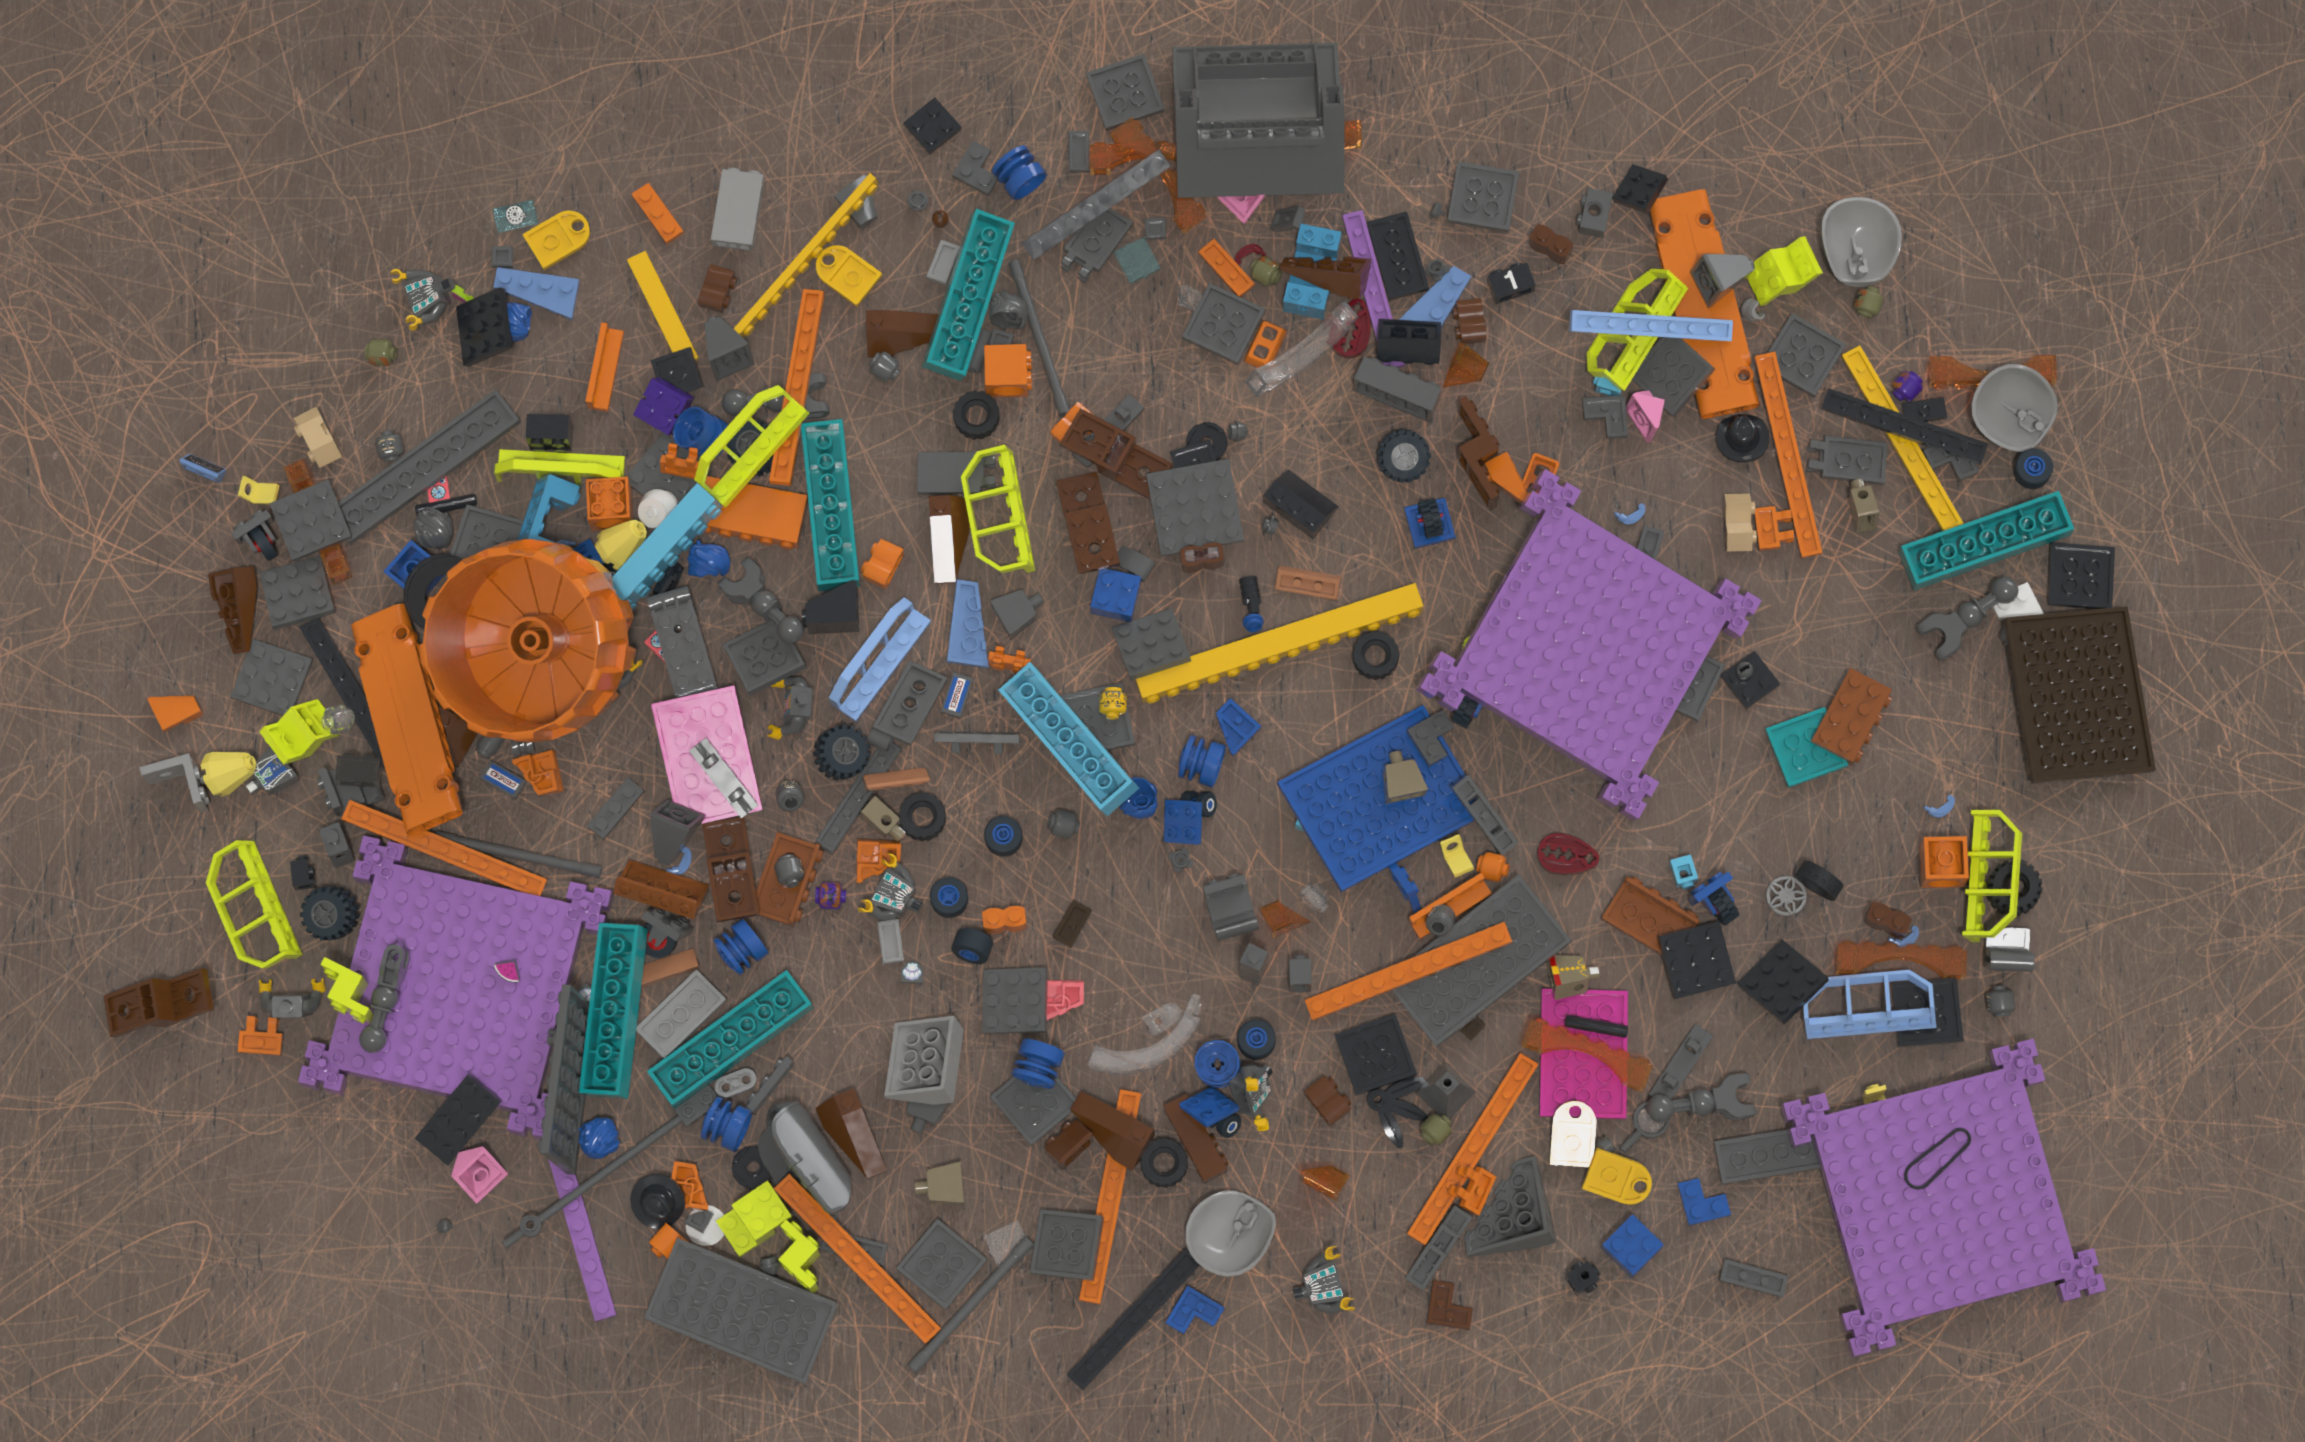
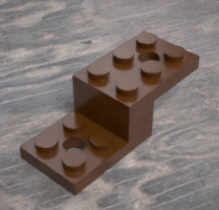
[1457,396,1500,511]
[1060,408,1173,500]
[1056,472,1120,575]
[702,817,760,923]
[103,968,214,1037]

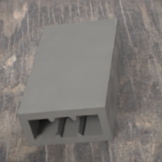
[711,168,765,251]

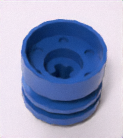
[992,145,1047,200]
[673,407,727,458]
[1178,735,1226,788]
[713,919,769,976]
[1011,1038,1065,1089]
[1195,1040,1241,1089]
[700,1096,753,1152]

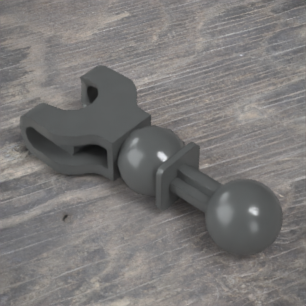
[722,373,830,419]
[717,557,804,644]
[1916,577,2019,661]
[359,944,410,1053]
[1647,1073,1757,1123]

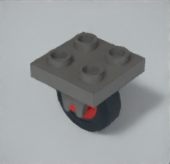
[231,510,278,561]
[641,907,694,958]

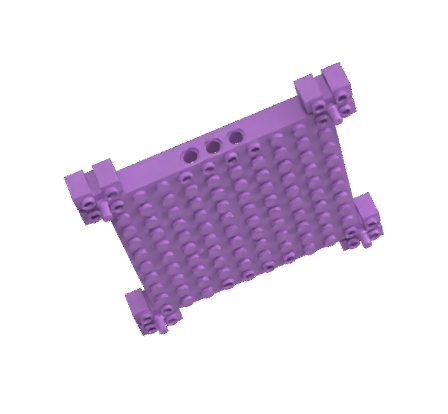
[1415,469,1762,820]
[298,836,614,1140]
[1781,1039,2106,1358]

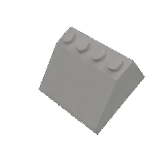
[884,1016,964,1105]

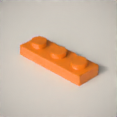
[631,182,684,245]
[1198,239,1255,297]

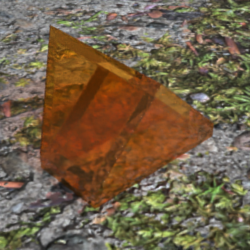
[1443,342,1489,388]
[1260,900,1311,938]

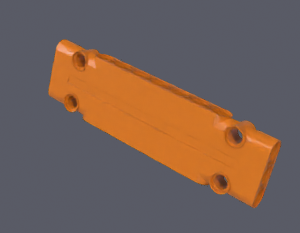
[1650,189,1760,419]
[351,604,463,835]

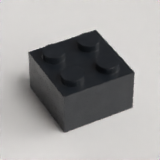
[526,414,573,453]

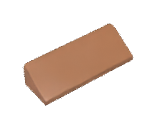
[1275,566,1341,600]
[863,768,930,791]
[641,948,700,988]

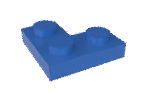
[1677,1178,1731,1226]
[1165,1286,1225,1335]

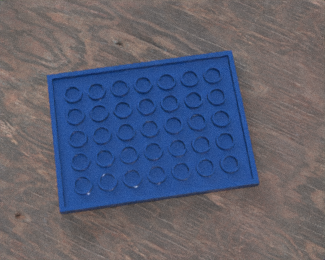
[1277,705,1477,893]

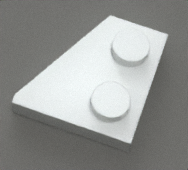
[1992,582,2044,620]

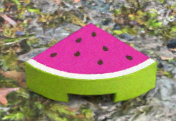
[451,285,474,303]

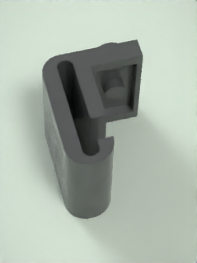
[317,758,385,816]
[1203,873,1259,941]
[1984,926,2034,972]

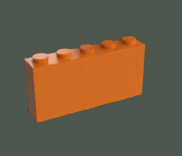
[703,476,808,550]

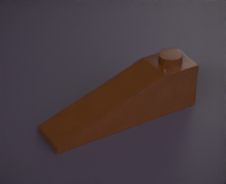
[866,310,938,358]
[815,1088,887,1179]

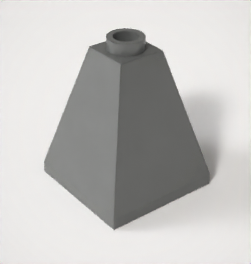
[1690,254,1755,308]
[704,316,755,381]
[650,799,705,865]
[1415,1062,1476,1120]

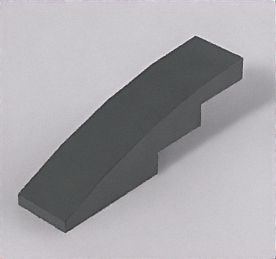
[1405,1205,1474,1290]

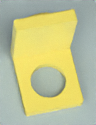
[238,476,280,505]
[1440,834,1474,878]
[1862,1084,1887,1105]

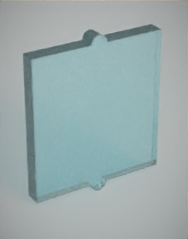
[1114,237,1161,284]

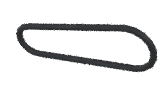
[1904,1128,1971,1190]

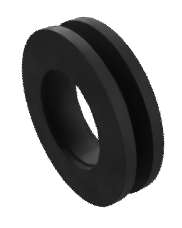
[403,554,463,630]

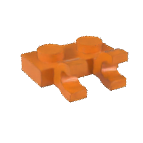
[660,443,699,479]
[1755,506,1794,551]
[988,646,1031,674]
[237,1016,284,1056]
[1447,1165,1496,1216]

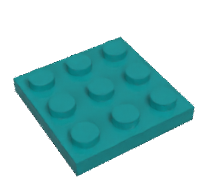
[1765,707,1848,788]

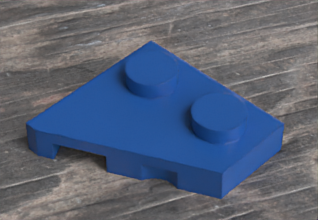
[1216,698,1261,757]
[1388,863,1422,914]

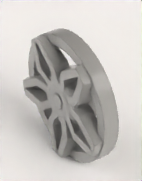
[1766,876,1807,916]

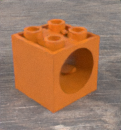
[984,344,1032,397]
[586,476,633,531]
[1919,836,1969,888]

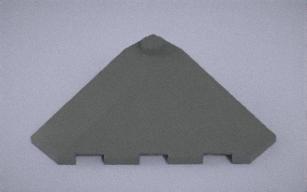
[1464,1156,1557,1257]

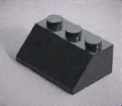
[1377,319,1441,365]
[1263,470,1339,539]

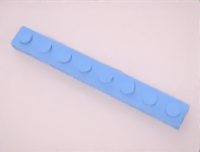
[1569,310,1733,341]

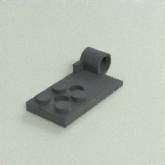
[867,660,948,752]

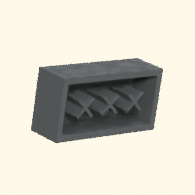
[1353,357,1441,423]

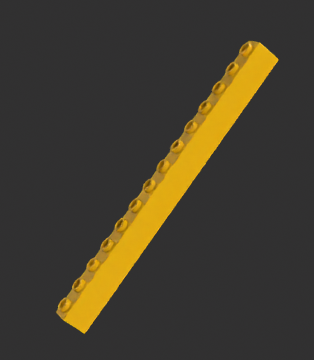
[1135,583,1424,704]

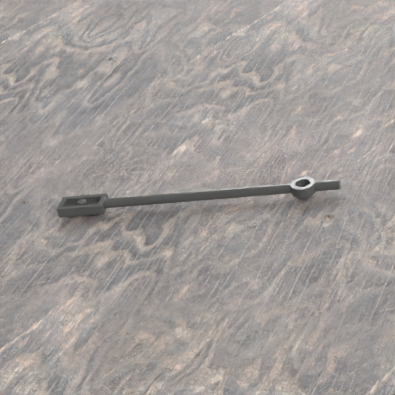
[502,1084,718,1249]

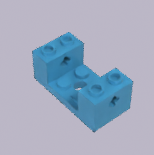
[1283,224,1341,320]
[517,474,580,543]

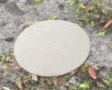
[686,1205,724,1246]

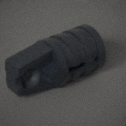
[652,563,684,595]
[1239,576,1262,614]

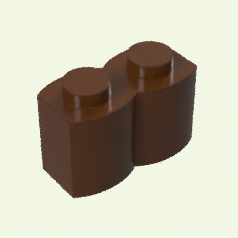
[1529,224,1573,264]
[697,264,738,313]
[1452,298,1487,345]
[1180,543,1224,573]
[1864,902,1912,939]
[1303,1076,1351,1127]

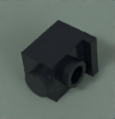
[290,856,317,890]

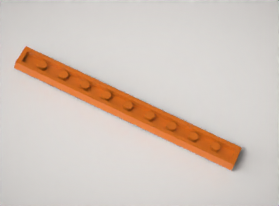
[769,289,825,486]
[1754,352,1822,559]
[341,800,548,896]
[1305,922,1513,1021]
[1407,1053,1539,1246]
[1079,1089,1141,1305]
[774,1174,941,1344]

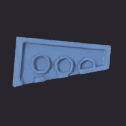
[1399,266,1472,328]
[493,267,580,321]
[946,579,989,669]

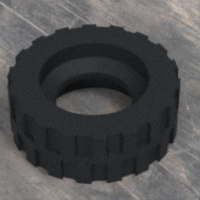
[953,391,1000,440]
[1352,631,1399,680]
[899,792,946,841]
[1795,860,1844,901]
[1140,1138,1188,1188]

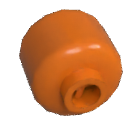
[1476,852,1510,882]

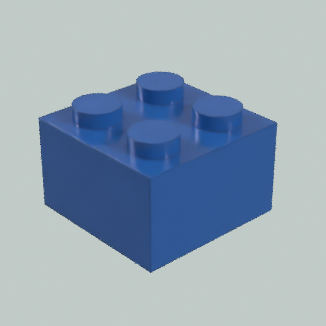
[383,540,444,597]
[1090,569,1141,622]
[1601,1214,1664,1279]

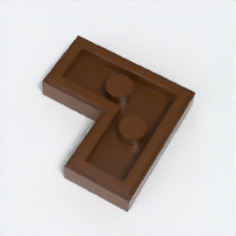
[1427,1280,1473,1331]

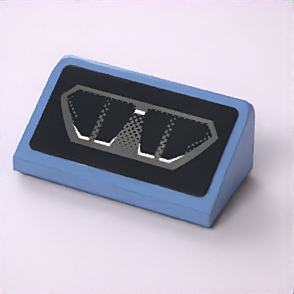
[179,454,226,483]

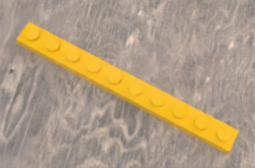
[734,173,879,338]
[1841,346,1964,531]

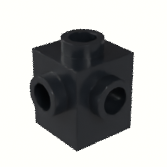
[1565,1261,1600,1296]

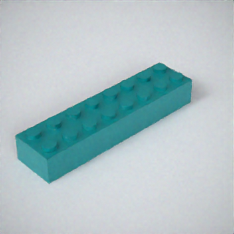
[921,209,1015,381]
[801,419,860,591]
[1898,491,2075,591]
[579,923,648,1099]
[647,970,814,1109]

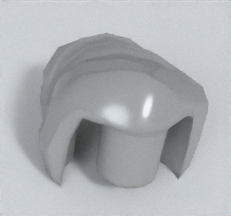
[1741,298,1765,322]

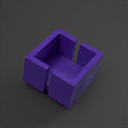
[633,377,694,435]

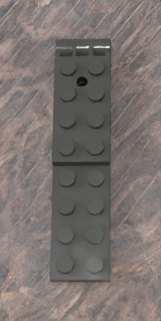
[647,586,718,698]

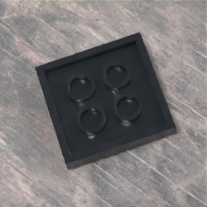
[456,288,512,367]
[2048,543,2115,609]
[1657,921,1736,999]
[1737,940,1829,1025]
[1891,978,1964,1048]
[1335,1014,1417,1096]

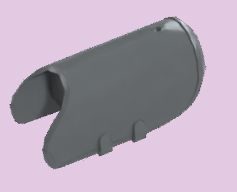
[758,1101,851,1231]

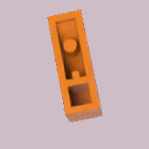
[1485,452,1528,504]

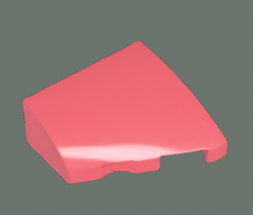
[1047,980,1084,1020]

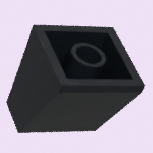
[802,580,859,634]

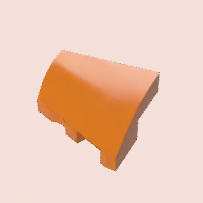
[147,696,203,732]
[512,750,564,796]
[856,839,901,883]
[671,1161,708,1211]

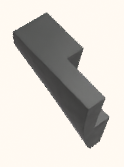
[834,175,878,230]

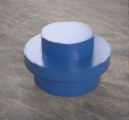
[1243,613,1264,633]

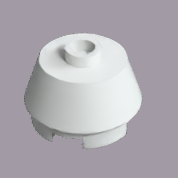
[638,489,678,529]

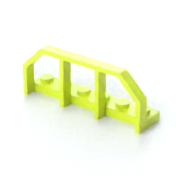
[1587,269,1688,391]
[694,385,809,508]
[961,445,1036,573]
[494,449,625,486]
[1962,810,2022,942]
[206,840,303,968]

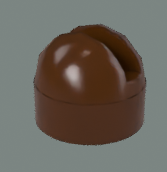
[932,210,949,228]

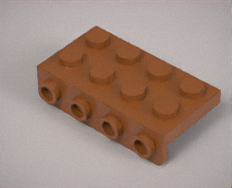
[1811,668,1893,766]
[756,832,824,927]
[613,860,710,919]
[1601,877,1700,956]

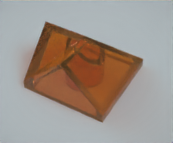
[1299,1165,1350,1201]

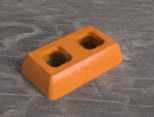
[1244,320,1287,371]
[1523,453,1559,490]

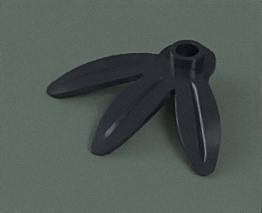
[1367,1077,1428,1149]

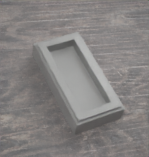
[926,240,960,286]
[877,919,904,965]

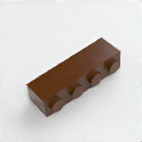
[1163,1094,1229,1184]

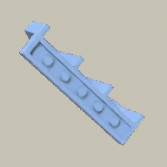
[829,597,931,722]
[1803,970,1937,1039]

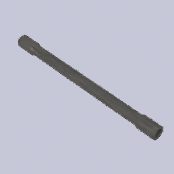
[1008,260,1070,417]
[435,831,602,879]
[908,1237,1034,1374]

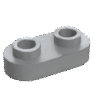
[715,1068,757,1099]

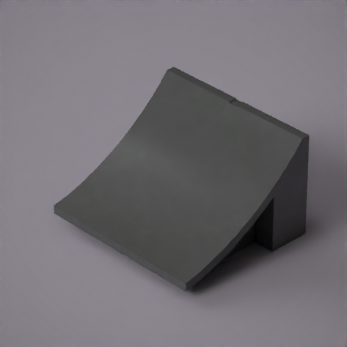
[1172,43,1345,198]

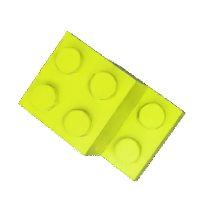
[1747,236,1823,306]
[259,699,342,764]
[320,957,373,1024]
[716,1181,792,1257]
[778,1220,820,1293]

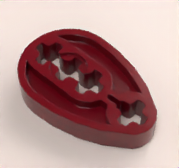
[1329,299,1371,359]
[1537,833,1599,876]

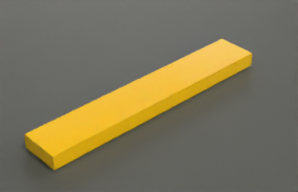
[627,251,699,361]

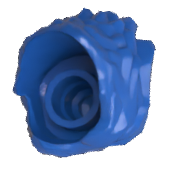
[507,302,532,342]
[687,540,730,577]
[1119,777,1158,819]
[578,1117,620,1159]

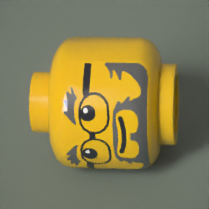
[1099,687,1127,720]

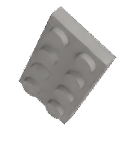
[636,969,727,1059]

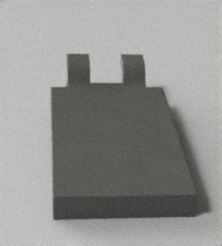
[1061,208,1133,283]
[1806,436,1888,485]
[917,452,996,495]

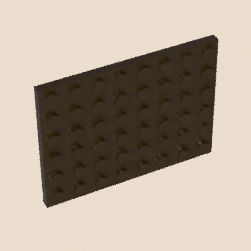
[2004,606,2156,784]

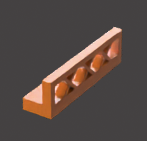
[585,322,624,412]
[1408,873,1492,940]

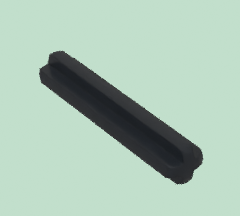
[415,494,477,517]
[1564,1015,1628,1038]

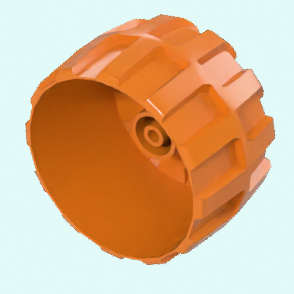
[419,539,636,743]

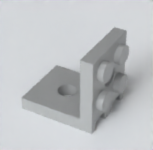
[139,753,210,813]

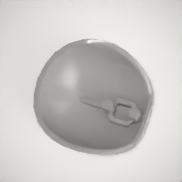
[1822,197,1902,287]
[1972,364,2058,452]
[1186,1190,1276,1277]

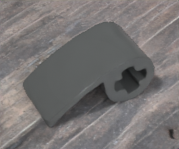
[1118,546,1156,582]

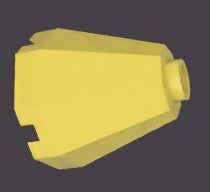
[595,520,647,570]
[201,752,256,797]

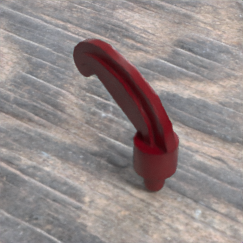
[1235,244,1266,265]

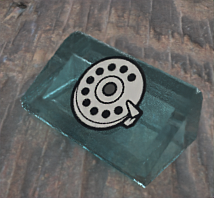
[492,200,539,233]

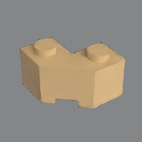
[294,407,342,468]
[1724,494,1757,552]

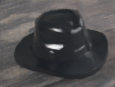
[1716,414,1769,463]
[630,1174,685,1229]

